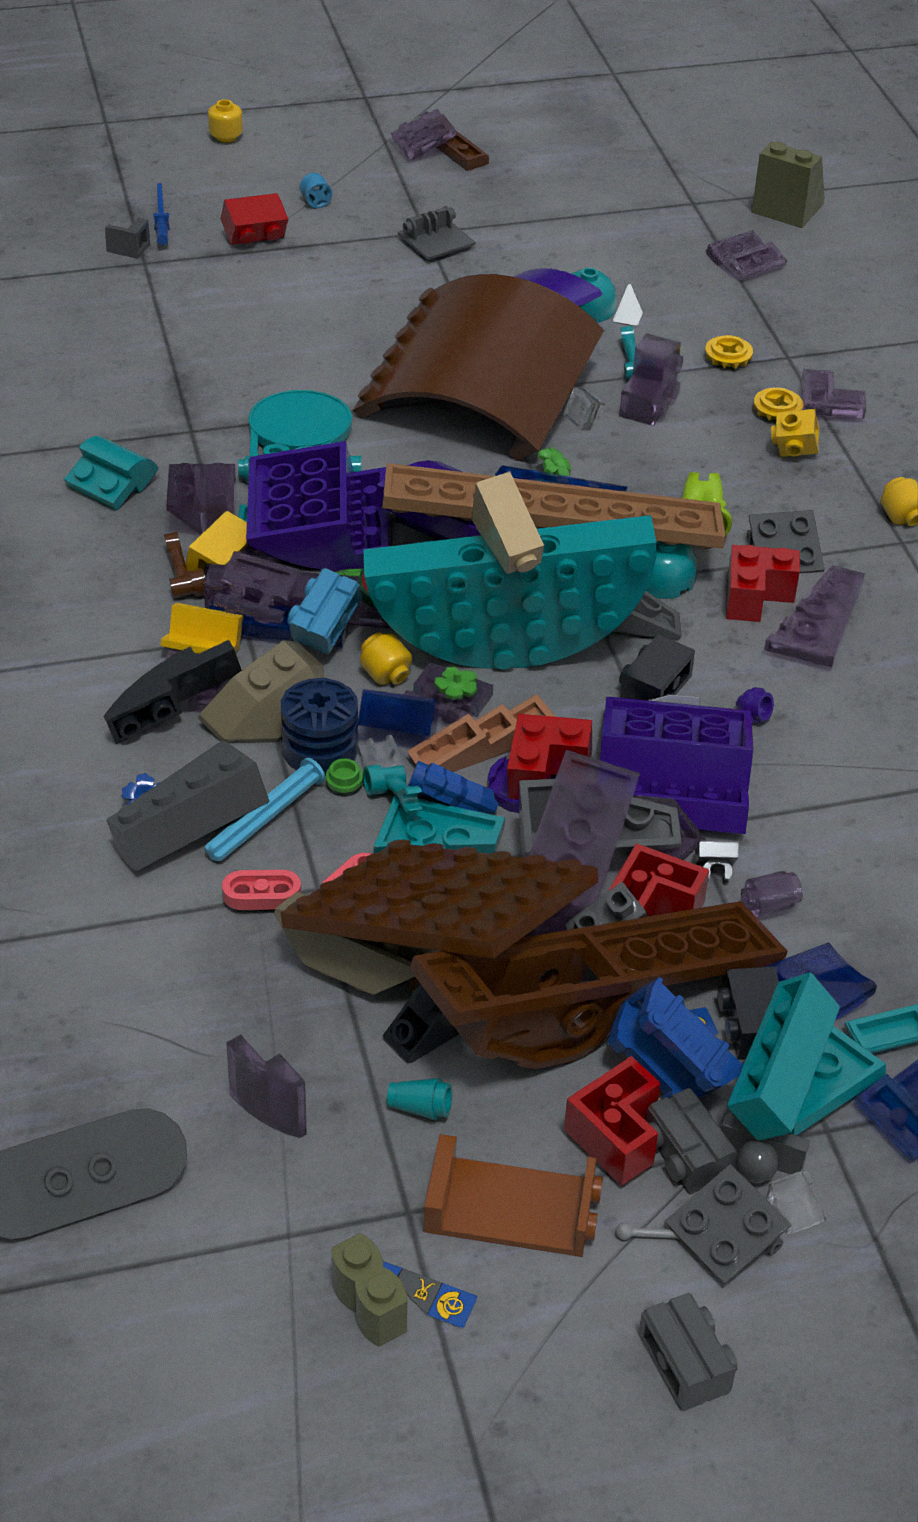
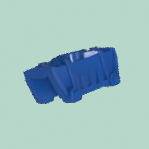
[608,977,745,1099]

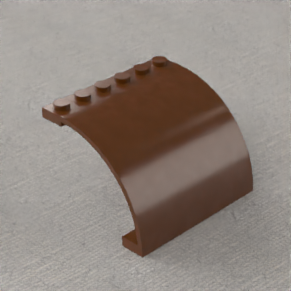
[353,274,604,461]

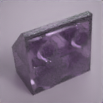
[166,462,237,535]

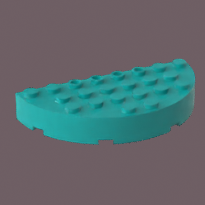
[363,515,657,670]

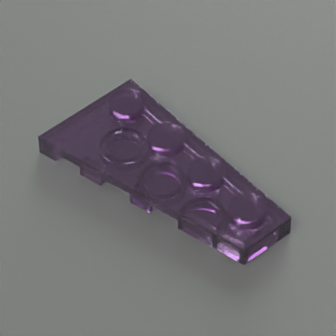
[764,565,865,667]

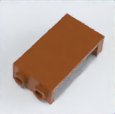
[424,1134,603,1257]

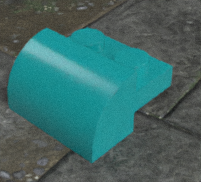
[64,436,159,511]

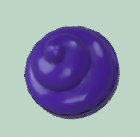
[735,687,774,723]

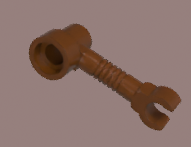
[164,532,208,599]

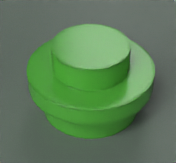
[326,759,363,793]

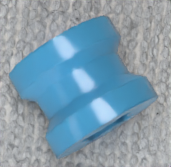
[300,173,332,208]

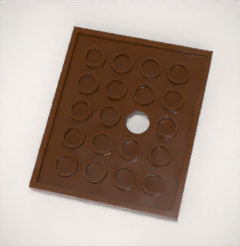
[280,840,599,959]

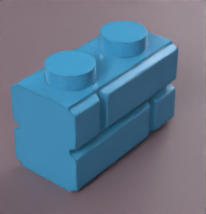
[287,568,362,654]

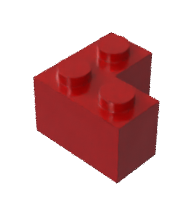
[726,545,800,622]
[507,714,593,800]
[608,843,709,917]
[564,1056,661,1186]

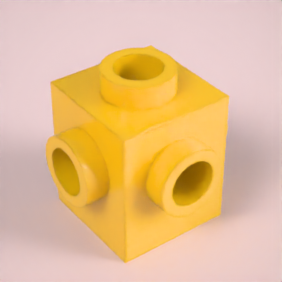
[771,409,819,457]

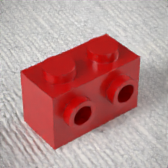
[220,193,289,245]

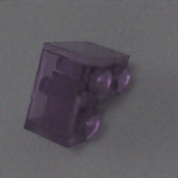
[619,333,683,426]

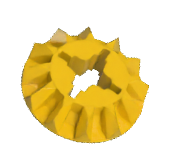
[705,335,753,369]
[753,387,803,421]

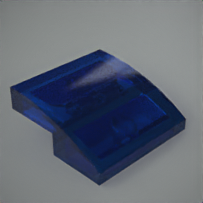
[854,1059,918,1162]

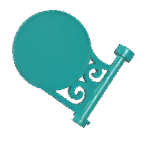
[238,390,362,482]

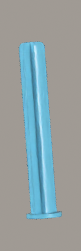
[205,758,325,862]

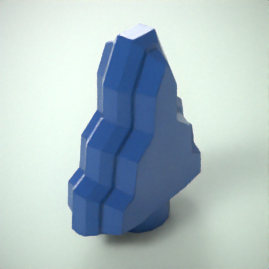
[408,761,498,814]

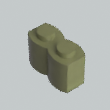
[331,1233,408,1347]

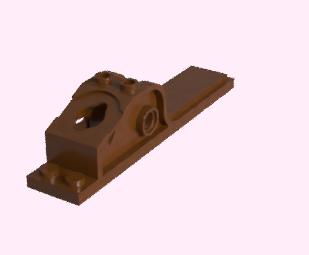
[410,901,788,1069]

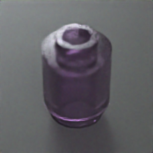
[741,870,803,917]

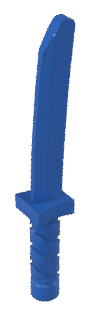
[153,183,170,245]

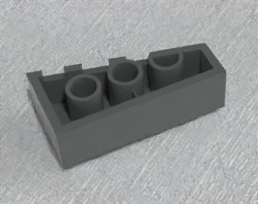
[106,740,269,871]

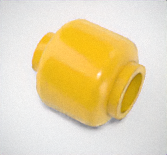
[208,99,243,143]
[880,477,918,526]
[360,632,412,685]

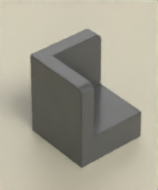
[105,218,150,259]

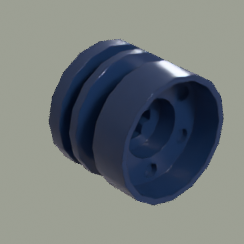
[281,678,359,776]

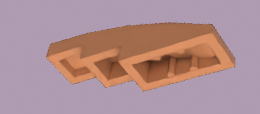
[407,694,555,772]

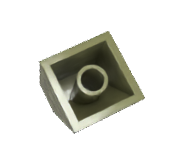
[752,142,825,228]

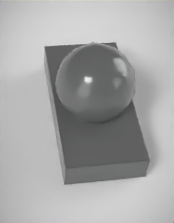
[721,1114,810,1183]

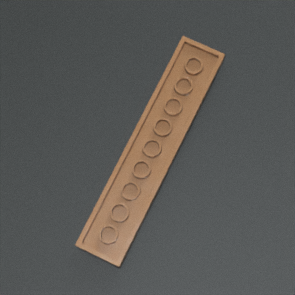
[382,463,726,549]

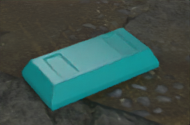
[844,1004,918,1054]

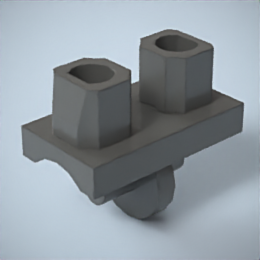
[564,882,647,930]

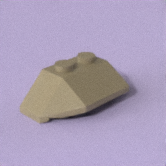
[198,640,325,743]
[274,892,435,995]

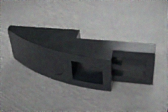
[104,640,242,744]

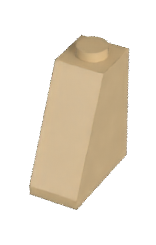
[472,472,544,574]

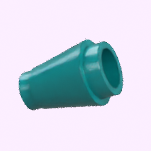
[387,1078,453,1121]

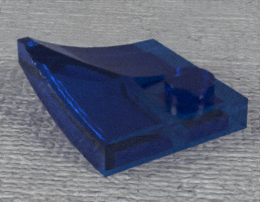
[764,942,877,1020]

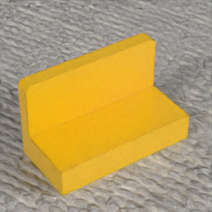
[186,511,248,571]
[160,603,243,654]

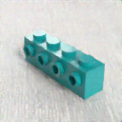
[727,972,840,1141]

